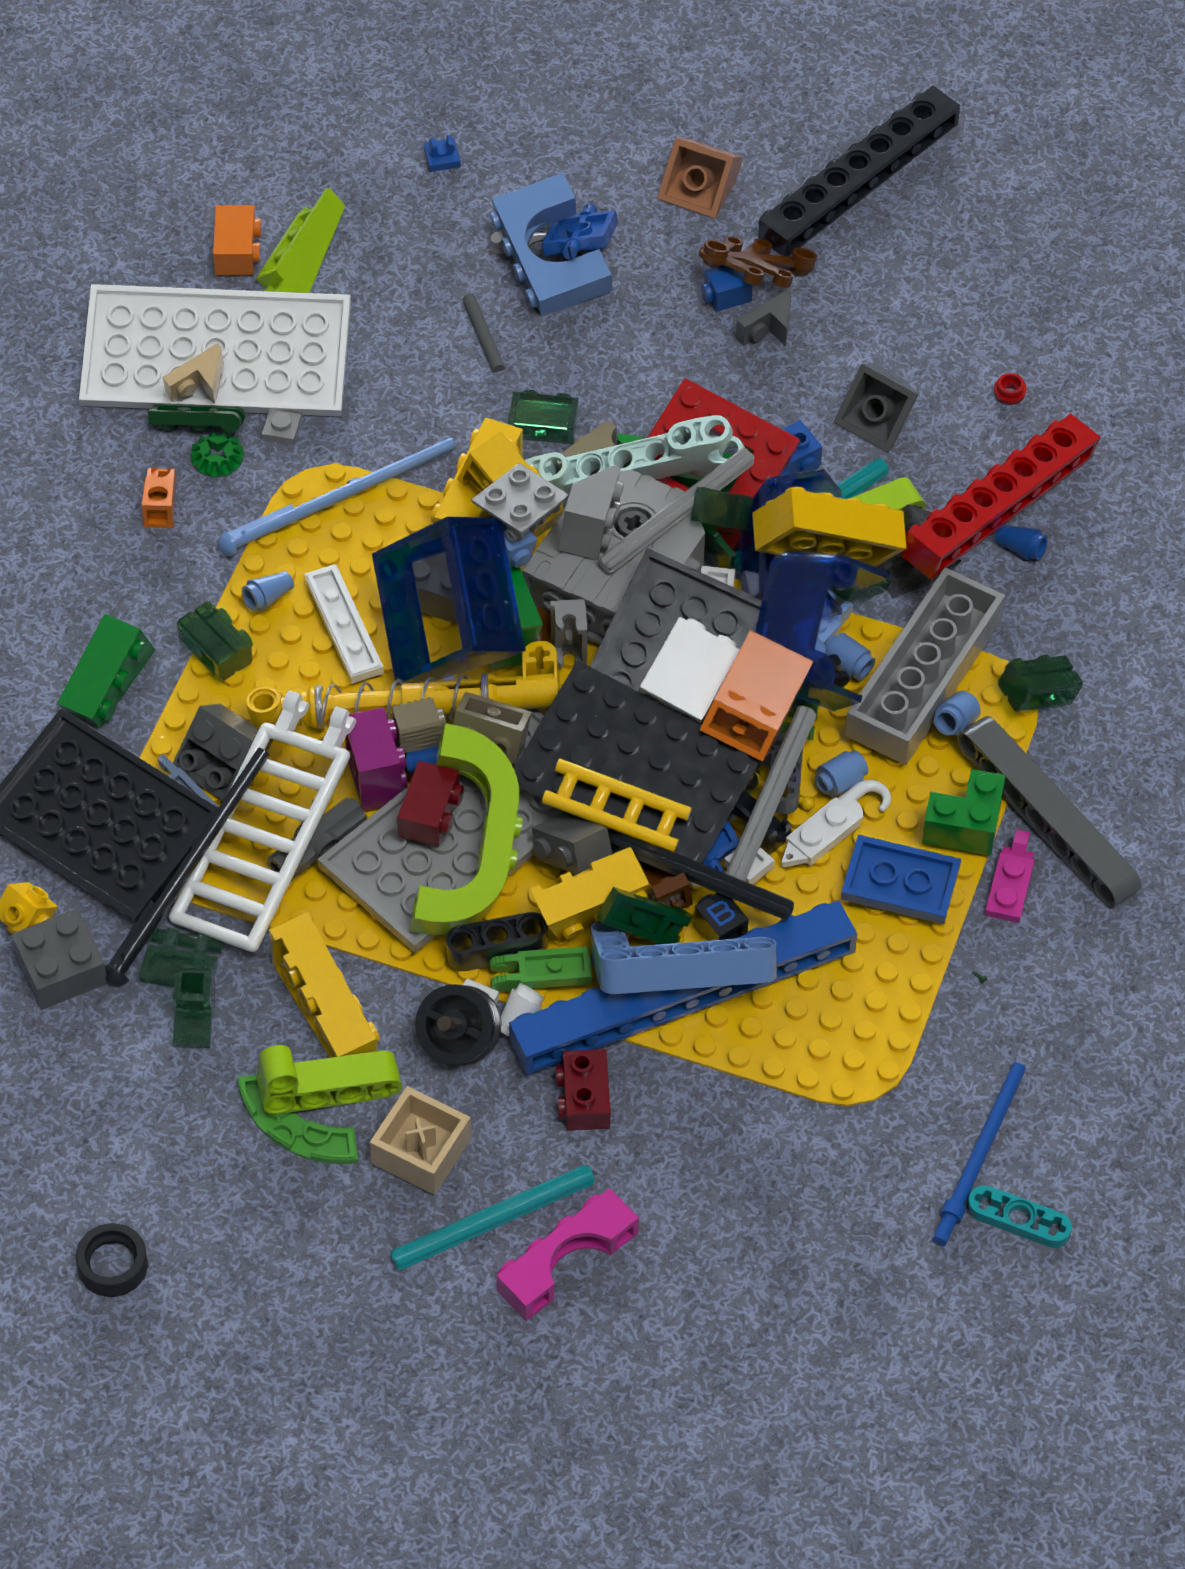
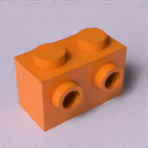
[213,205,262,275]

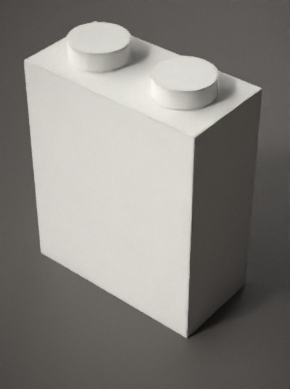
[638,617,740,725]

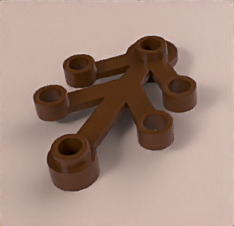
[698,236,818,288]

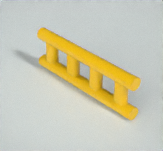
[541,758,692,852]

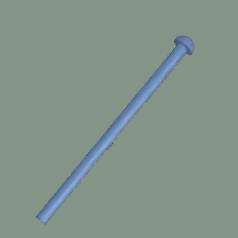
[218,437,456,556]

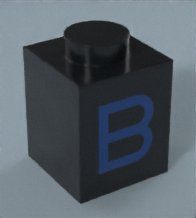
[694,893,749,941]

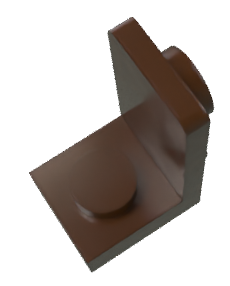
[638,860,693,909]

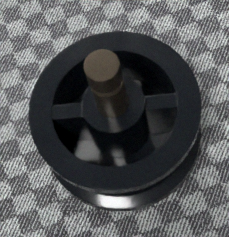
[415,984,502,1065]

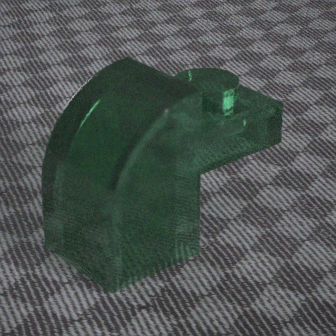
[691,487,753,533]
[173,965,215,1048]

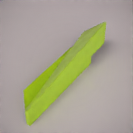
[256,188,345,293]

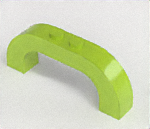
[409,723,523,935]

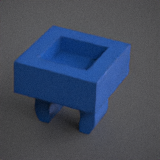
[424,135,461,172]

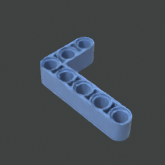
[590,922,777,994]

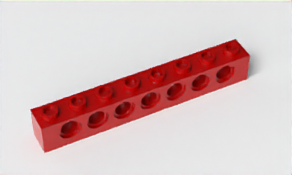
[901,413,1100,580]

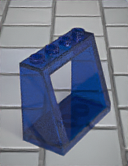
[372,516,526,686]

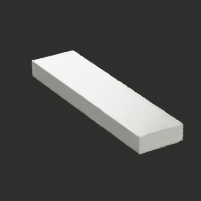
[304,564,384,684]

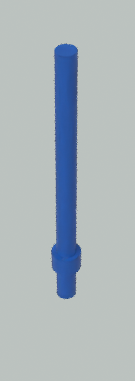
[932,1062,1026,1246]

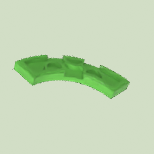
[237,1075,358,1164]

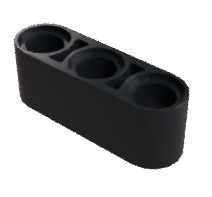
[446,912,548,971]

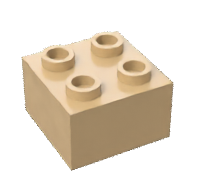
[369,1086,472,1195]

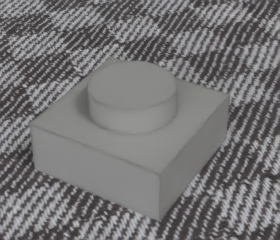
[262,410,302,445]

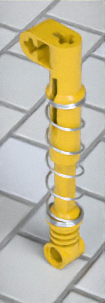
[246,641,560,729]

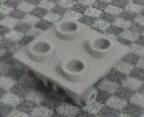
[471,463,569,542]

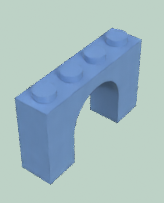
[489,173,613,316]

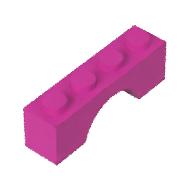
[496,1188,639,1321]

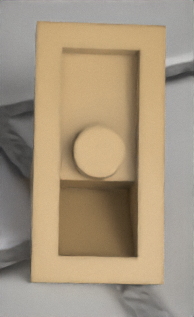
[162,343,224,403]

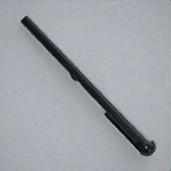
[105,747,270,986]

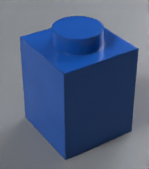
[701,265,753,312]

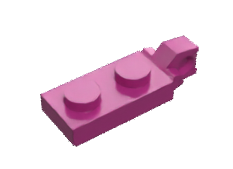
[985,829,1034,923]

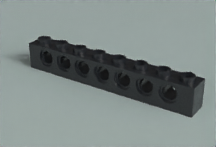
[758,85,960,257]

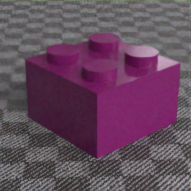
[345,707,408,811]

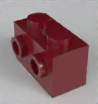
[397,761,464,847]
[556,1049,611,1131]

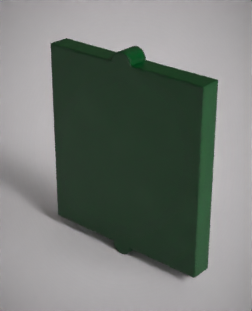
[699,514,736,569]

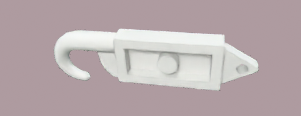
[781,780,891,867]

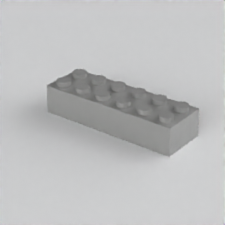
[845,567,1006,765]

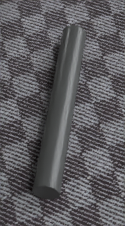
[463,293,505,373]

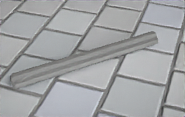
[599,448,754,574]
[726,706,816,900]

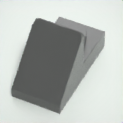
[736,289,791,347]

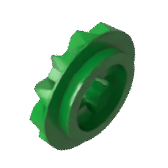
[191,430,244,477]

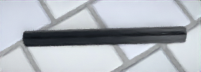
[607,828,794,920]

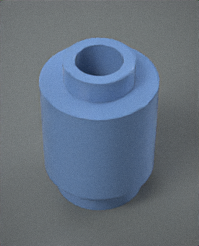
[825,632,875,681]
[934,691,981,735]
[815,750,868,797]

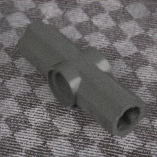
[267,797,367,880]

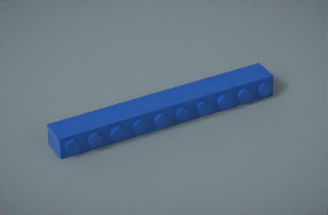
[509,900,857,1075]

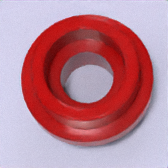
[994,373,1027,404]

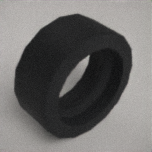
[75,1223,149,1298]

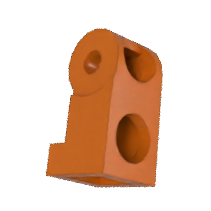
[141,468,177,528]

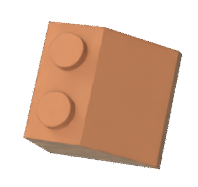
[657,138,743,218]

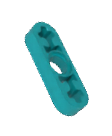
[967,1185,1072,1248]

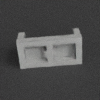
[550,599,587,668]

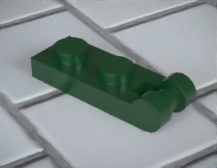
[148,405,246,433]
[596,887,693,944]

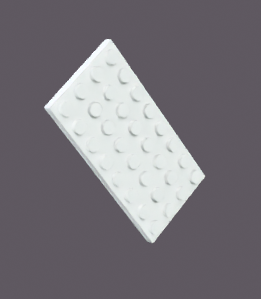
[79,284,351,417]

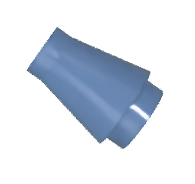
[241,571,294,611]

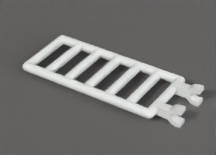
[169,690,357,952]

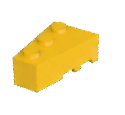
[457,432,565,538]
[529,847,652,940]

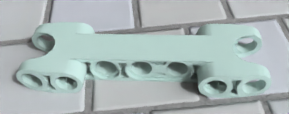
[525,415,745,509]

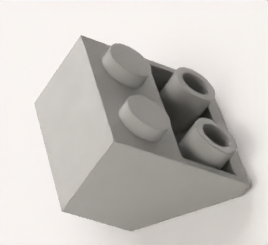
[558,465,624,560]

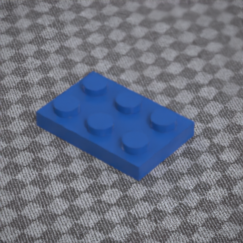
[841,835,961,924]

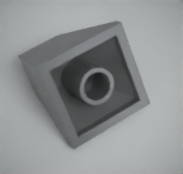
[834,364,919,453]

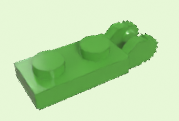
[489,946,592,992]

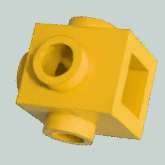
[0,882,58,934]

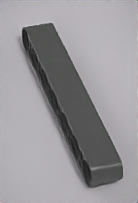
[957,716,1142,908]

